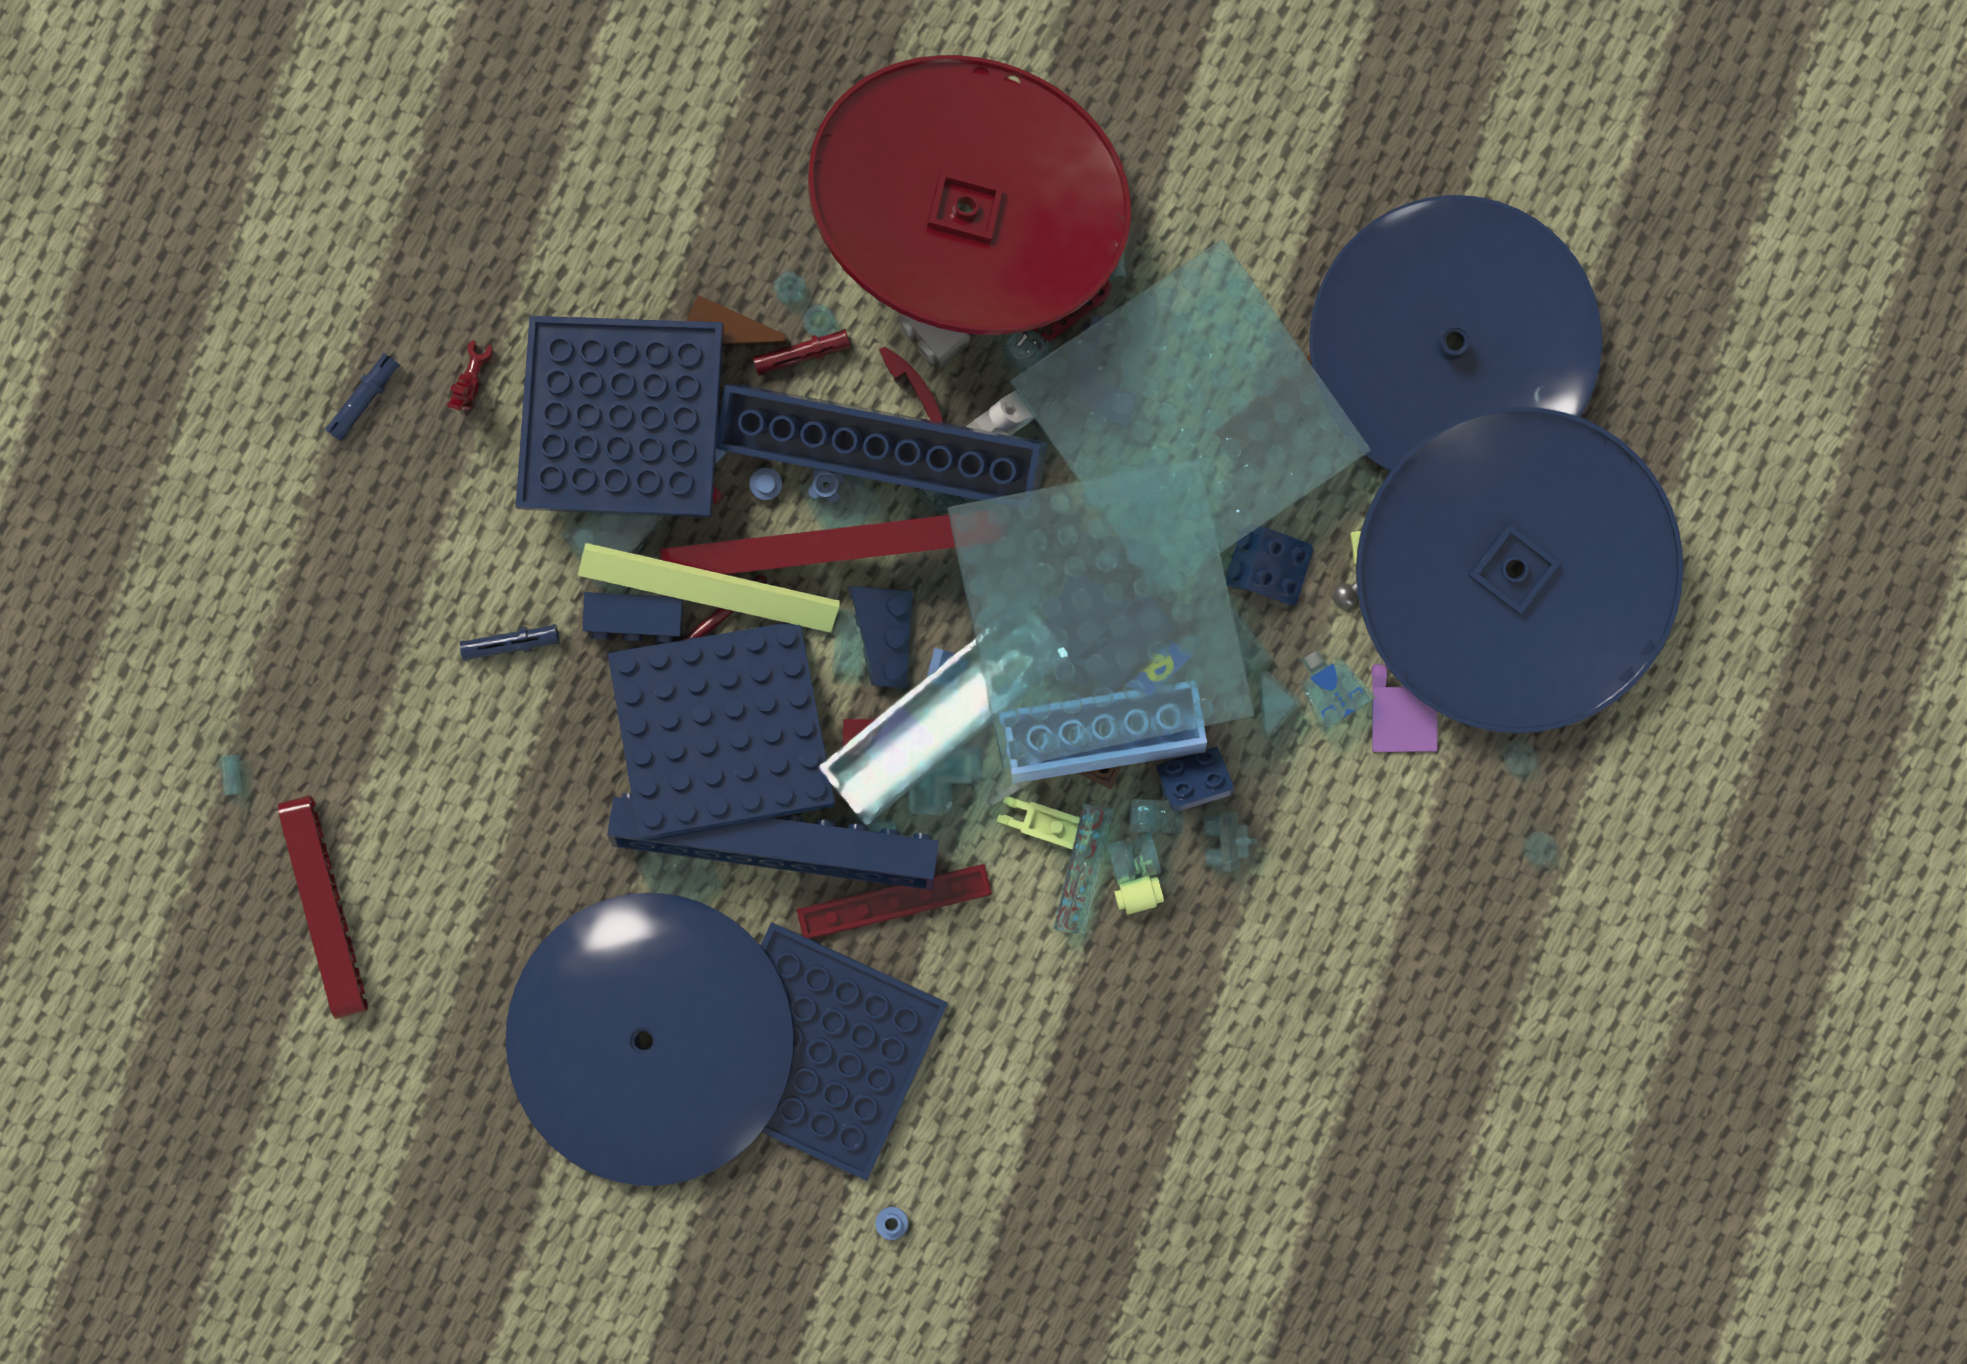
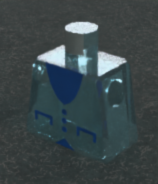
[1299,650,1376,731]

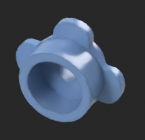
[808,469,844,503]

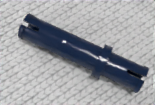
[324,352,400,441]
[460,624,560,661]

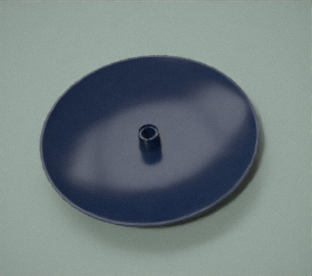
[1310,195,1602,471]
[506,893,794,1186]

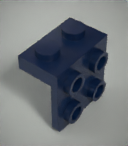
[1224,524,1313,605]
[1156,746,1234,811]

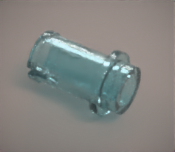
[217,754,244,795]

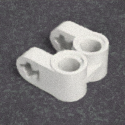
[966,389,1036,436]

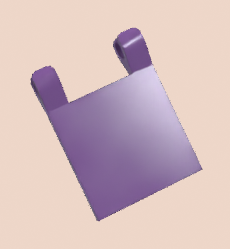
[1371,664,1437,752]

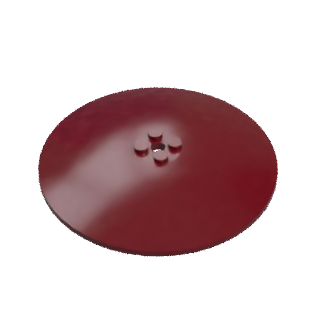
[808,55,1131,335]

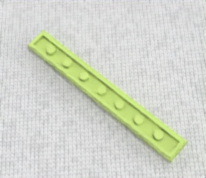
[578,543,839,633]

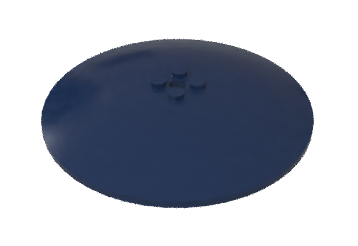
[1356,407,1683,733]

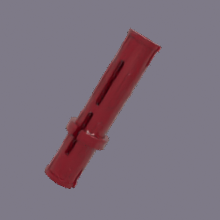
[753,329,852,376]

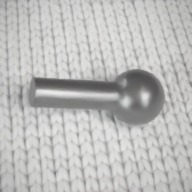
[1332,582,1358,609]

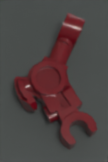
[447,340,493,412]

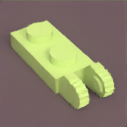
[997,795,1092,852]

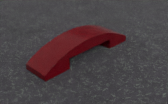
[879,346,943,422]

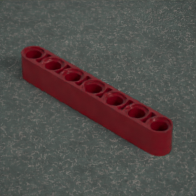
[278,795,368,1019]

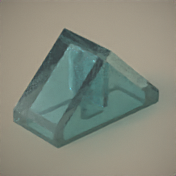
[1259,671,1302,737]

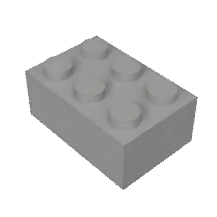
[896,313,970,368]

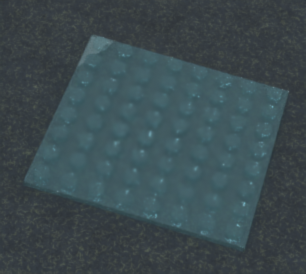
[1010,239,1371,595]
[947,459,1254,769]

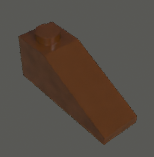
[686,295,788,347]

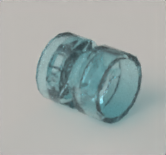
[1106,832,1161,884]

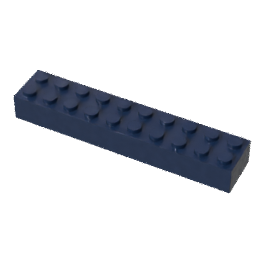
[716,383,1048,510]
[607,793,939,891]

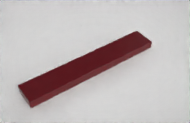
[796,863,992,939]

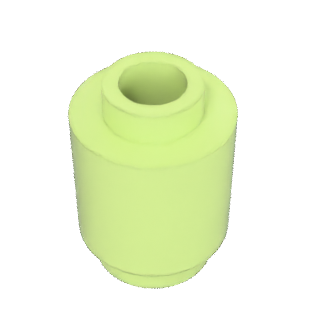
[1114,876,1164,915]

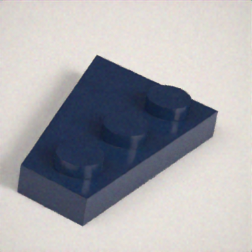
[847,586,913,688]

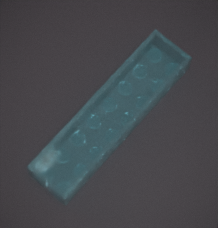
[819,600,1069,825]

